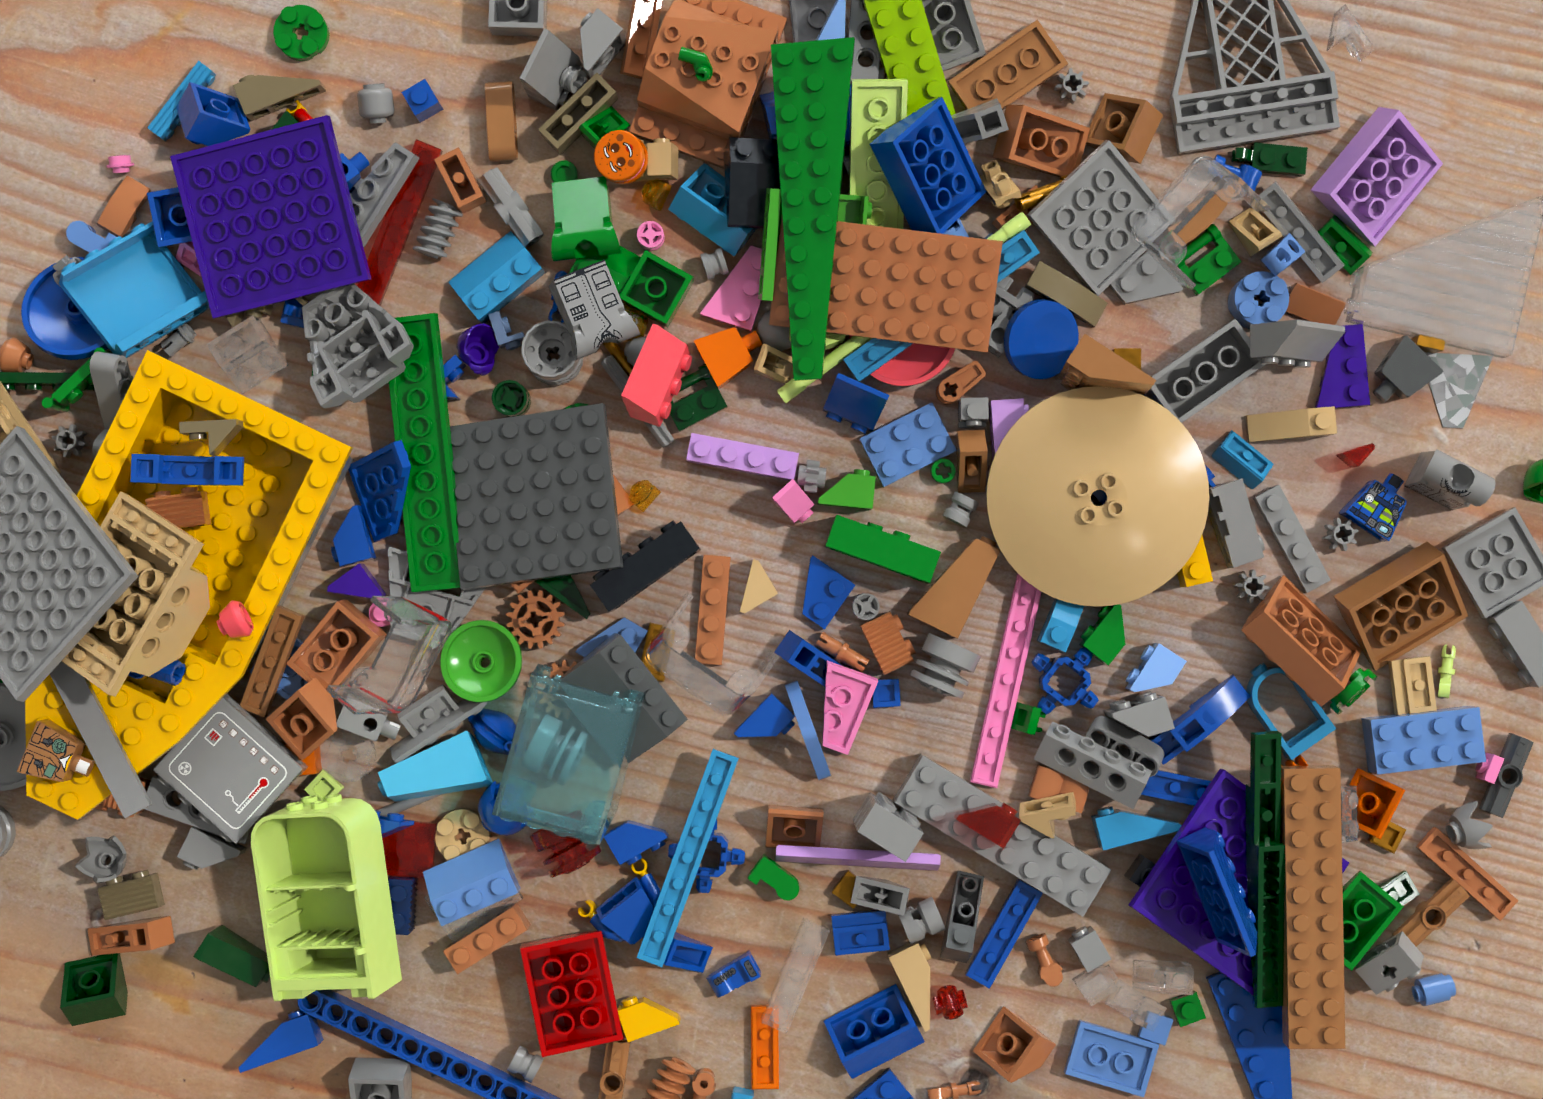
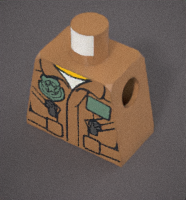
[17,719,94,782]

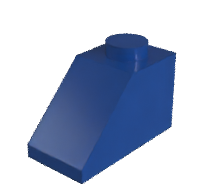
[331,505,376,567]
[734,693,795,737]

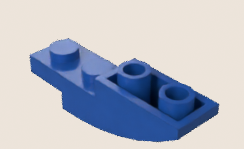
[1149,675,1250,765]

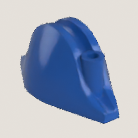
[468,708,527,758]

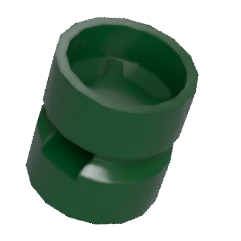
[491,380,531,417]

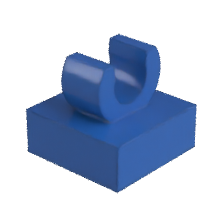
[280,299,304,329]

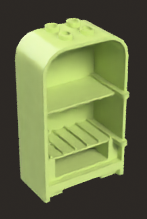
[251,794,402,1001]

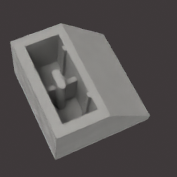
[1104,691,1175,737]

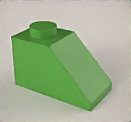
[818,469,876,510]

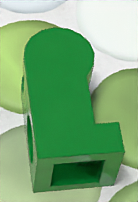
[748,854,799,901]

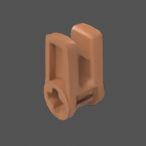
[936,360,986,405]

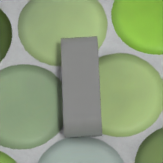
[1086,716,1164,777]

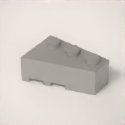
[1208,478,1265,568]

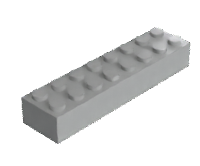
[893,754,1111,917]

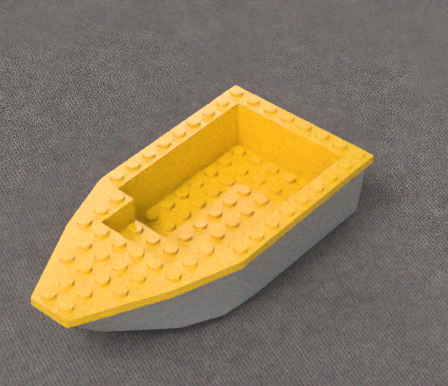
[25,350,353,820]

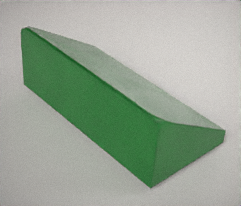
[1317,215,1373,275]

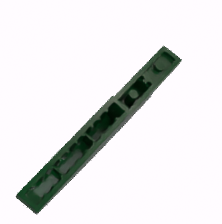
[1246,731,1285,1008]

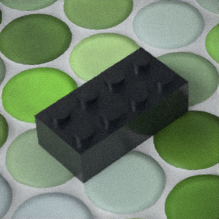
[590,520,701,612]

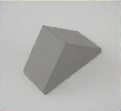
[851,876,910,916]

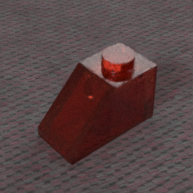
[954,802,1021,849]

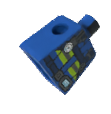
[1339,473,1407,542]

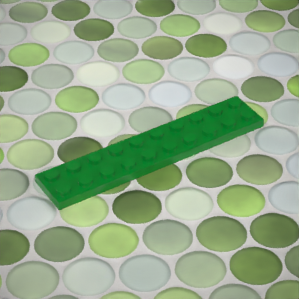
[389,313,460,592]

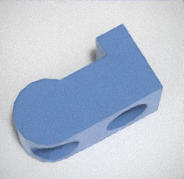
[66,221,116,253]
[1261,233,1306,277]

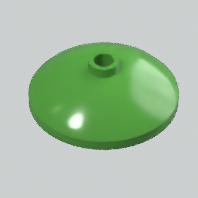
[440,620,522,702]

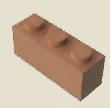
[443,902,531,974]

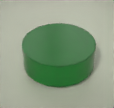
[551,160,578,182]

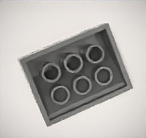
[551,633,688,770]

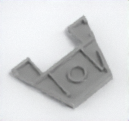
[388,546,486,647]

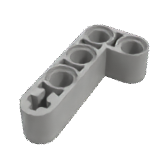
[89,351,132,458]

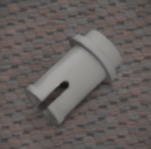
[160,323,197,357]

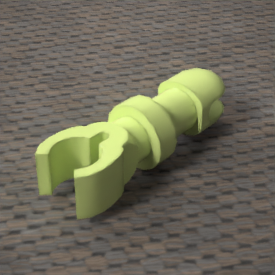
[1438,644,1456,698]

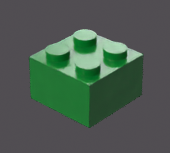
[619,250,694,328]

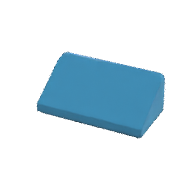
[1212,430,1274,489]

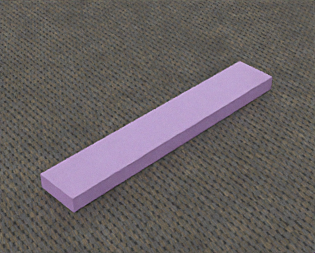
[775,845,941,871]

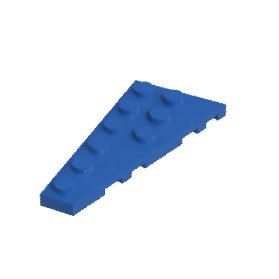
[1206,972,1292,1099]

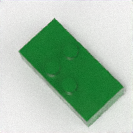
[824,515,941,583]

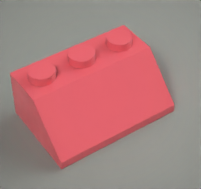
[621,324,692,427]

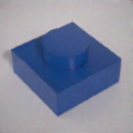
[872,679,901,708]

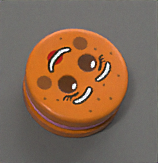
[594,130,648,184]

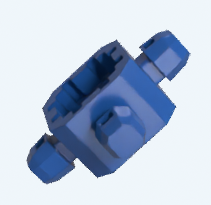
[1031,647,1099,715]
[668,819,745,893]

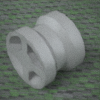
[700,248,729,280]
[852,593,880,620]

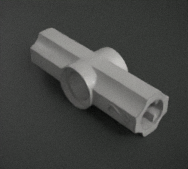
[478,167,544,248]

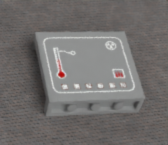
[153,694,308,844]

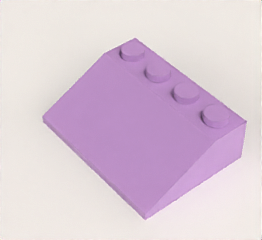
[1311,107,1443,247]

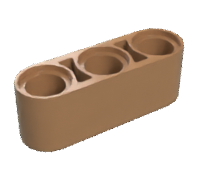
[485,81,518,161]

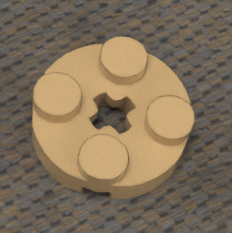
[435,808,491,861]

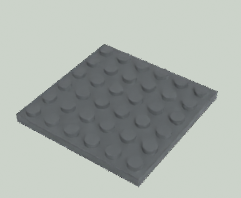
[450,403,623,590]

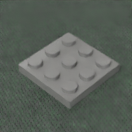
[1442,507,1543,619]

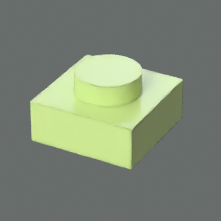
[304,769,344,800]

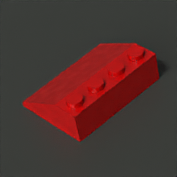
[520,930,623,1057]

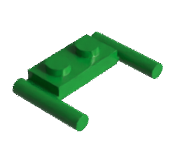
[42,347,113,412]

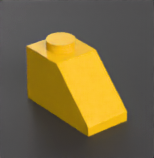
[618,996,681,1042]

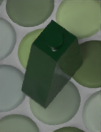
[193,925,270,987]

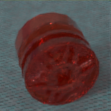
[530,809,602,878]

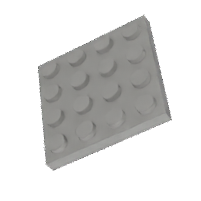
[1027,140,1176,296]

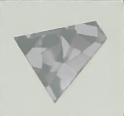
[1425,352,1493,428]

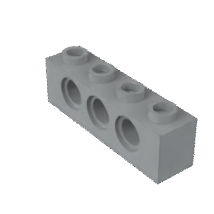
[848,0,884,86]
[1034,721,1152,809]
[145,775,259,844]

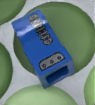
[706,950,761,998]

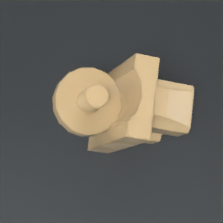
[980,160,1022,209]

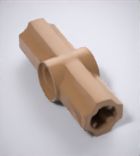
[1392,878,1470,947]
[598,1038,631,1099]

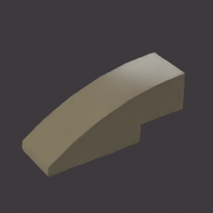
[1025,261,1108,327]

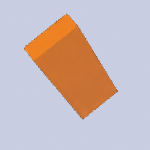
[751,1005,779,1089]

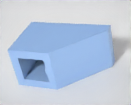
[1126,643,1187,692]

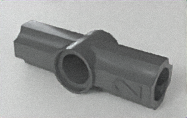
[1479,733,1534,818]

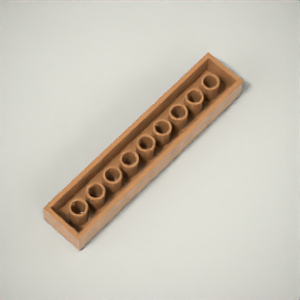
[1280,765,1346,1049]

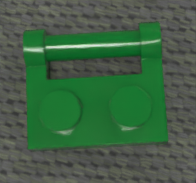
[1169,224,1242,296]

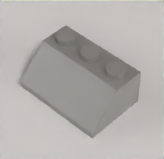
[1250,319,1345,368]

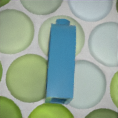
[1246,663,1336,760]

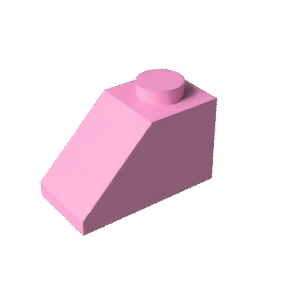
[772,479,814,523]

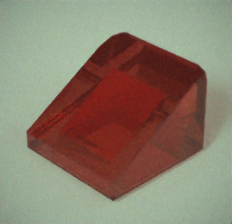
[1336,443,1375,468]

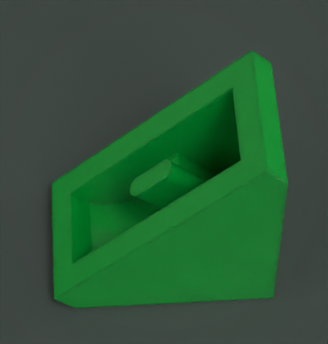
[579,106,630,149]

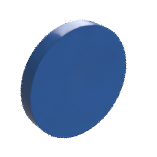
[1004,299,1079,379]

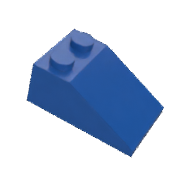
[823,373,889,434]

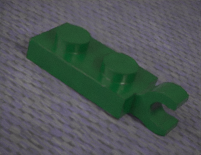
[1231,142,1308,176]

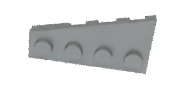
[350,142,420,247]

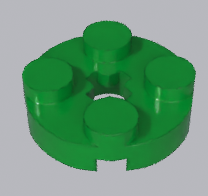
[273,5,330,61]
[1330,668,1378,715]

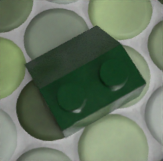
[60,953,128,1026]

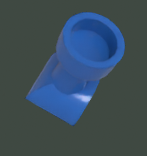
[1208,155,1262,194]

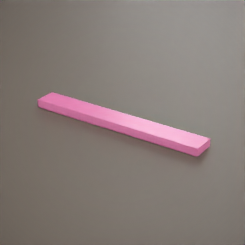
[970,573,1042,788]

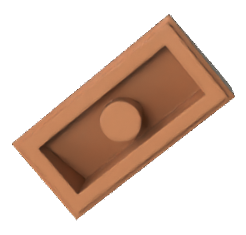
[1286,283,1346,325]

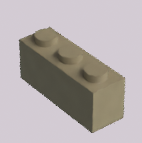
[538,73,618,155]

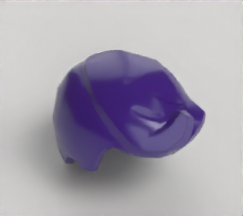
[456,323,499,376]

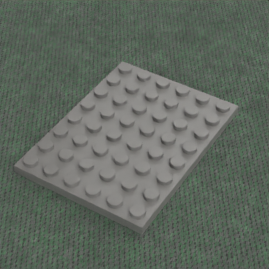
[0,426,138,702]

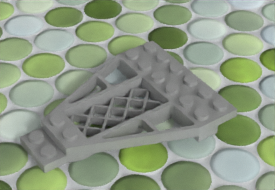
[1169,0,1340,154]

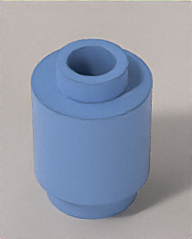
[1412,973,1456,1007]

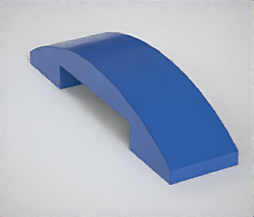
[130,454,244,486]

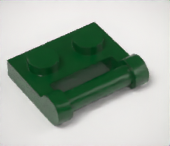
[670,364,728,432]

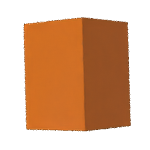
[1341,768,1405,839]

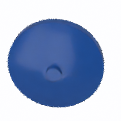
[21,257,109,360]

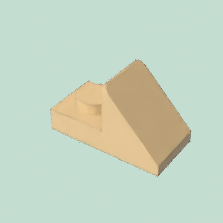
[1019,792,1076,838]

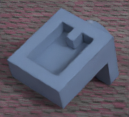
[488,311,525,351]

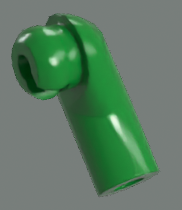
[678,47,713,82]

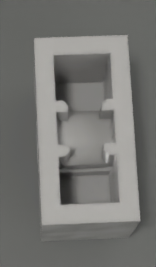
[1355,931,1424,995]

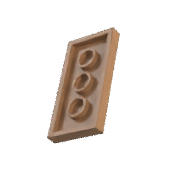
[948,19,1068,110]

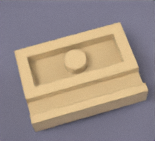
[1388,656,1437,715]

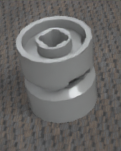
[898,897,946,944]

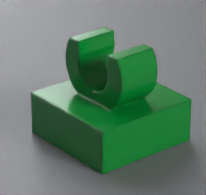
[1011,702,1046,735]

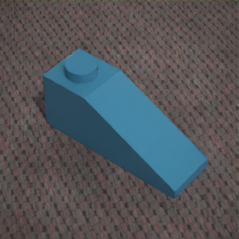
[1037,598,1084,653]
[1091,806,1182,850]

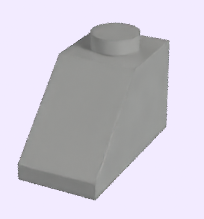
[177,826,247,870]

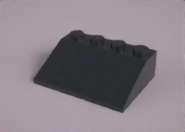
[724,137,781,228]

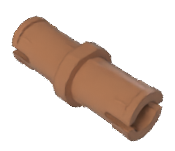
[815,632,870,673]

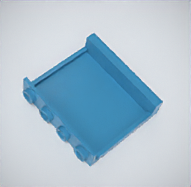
[59,221,210,358]

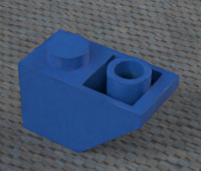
[604,820,669,866]

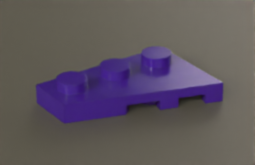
[1314,324,1370,408]

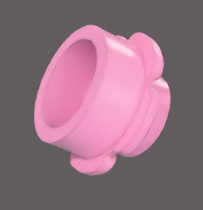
[106,155,134,173]

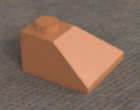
[973,1006,1056,1083]

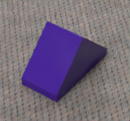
[327,563,387,600]

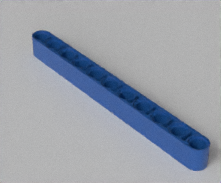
[298,990,561,1099]

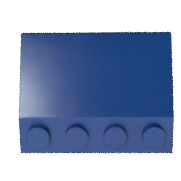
[870,97,987,234]
[1177,827,1257,957]

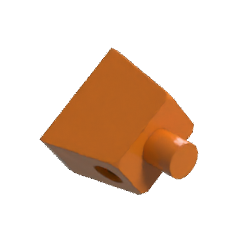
[694,327,763,389]

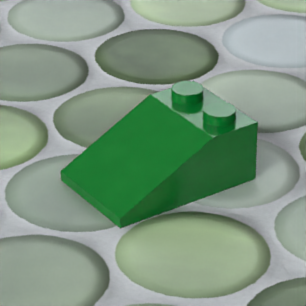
[1343,871,1404,971]

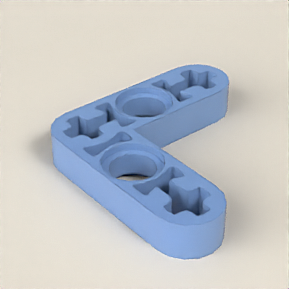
[785,680,831,780]

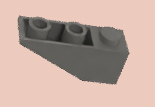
[940,871,984,963]

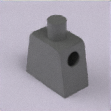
[1373,335,1444,403]

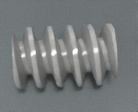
[413,198,463,259]

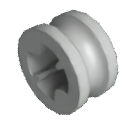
[560,66,587,94]

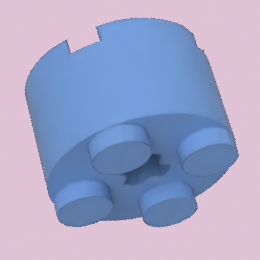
[1228,271,1289,329]

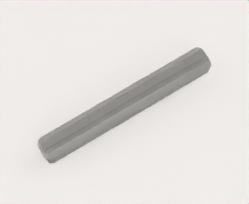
[601,355,674,447]

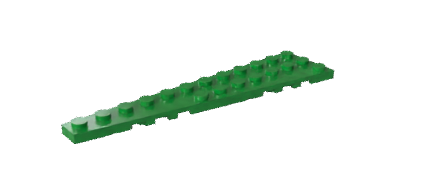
[771,37,855,381]

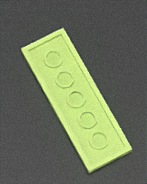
[849,79,908,229]

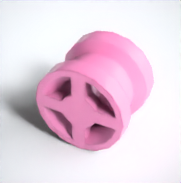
[637,221,665,251]

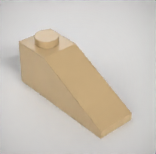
[1246,406,1337,443]
[887,942,932,1032]

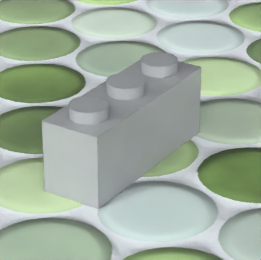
[1486,601,1543,688]

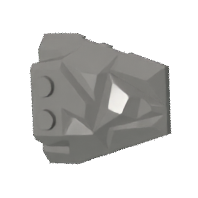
[302,284,414,408]

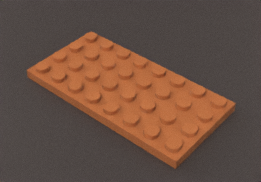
[769,217,1003,353]

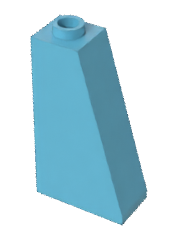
[378,731,493,802]

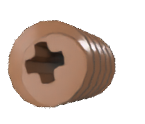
[642,1057,696,1099]

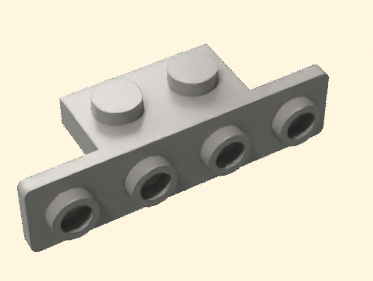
[390,684,487,763]

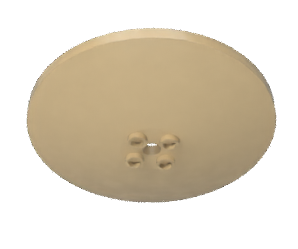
[986,386,1209,607]

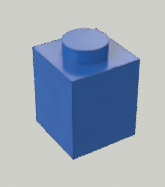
[401,79,444,123]

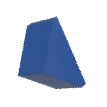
[664,932,713,973]

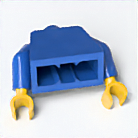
[578,858,661,945]

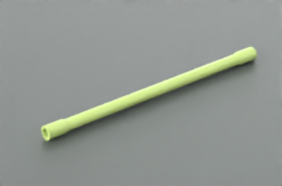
[777,212,1031,403]

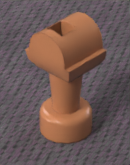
[1026,933,1063,987]
[692,1068,716,1099]

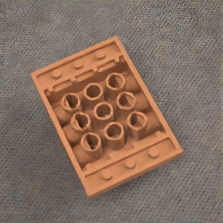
[629,0,787,169]

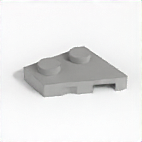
[1109,248,1184,304]

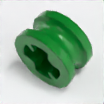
[930,459,956,483]

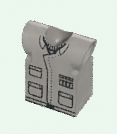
[549,260,640,360]
[1404,449,1496,510]

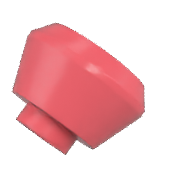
[216,600,254,638]

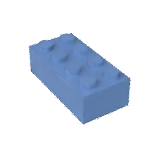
[1361,706,1486,775]

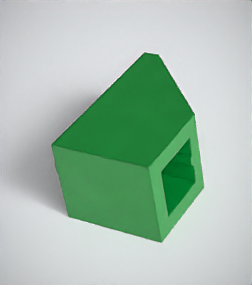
[1079,604,1126,666]

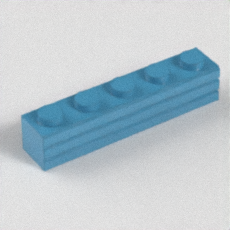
[147,61,216,141]

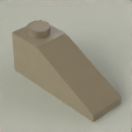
[233,75,326,121]

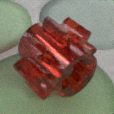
[933,985,968,1020]

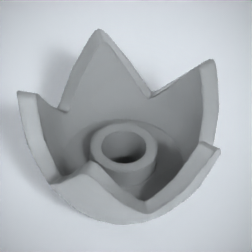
[1446,801,1493,850]
[75,836,127,883]

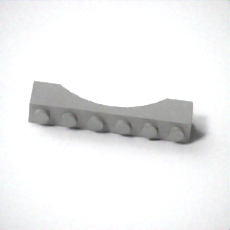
[844,98,1009,174]

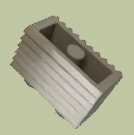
[98,870,165,920]

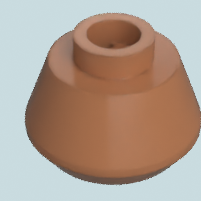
[0,338,34,372]

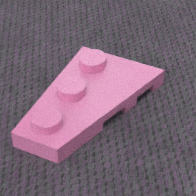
[700,246,762,332]
[822,660,878,755]

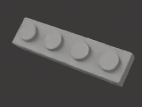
[1254,182,1345,283]
[1253,485,1331,593]

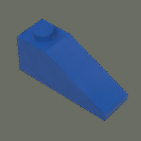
[774,630,841,687]
[238,1009,324,1073]

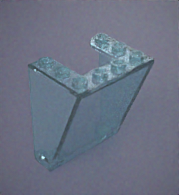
[492,664,644,845]

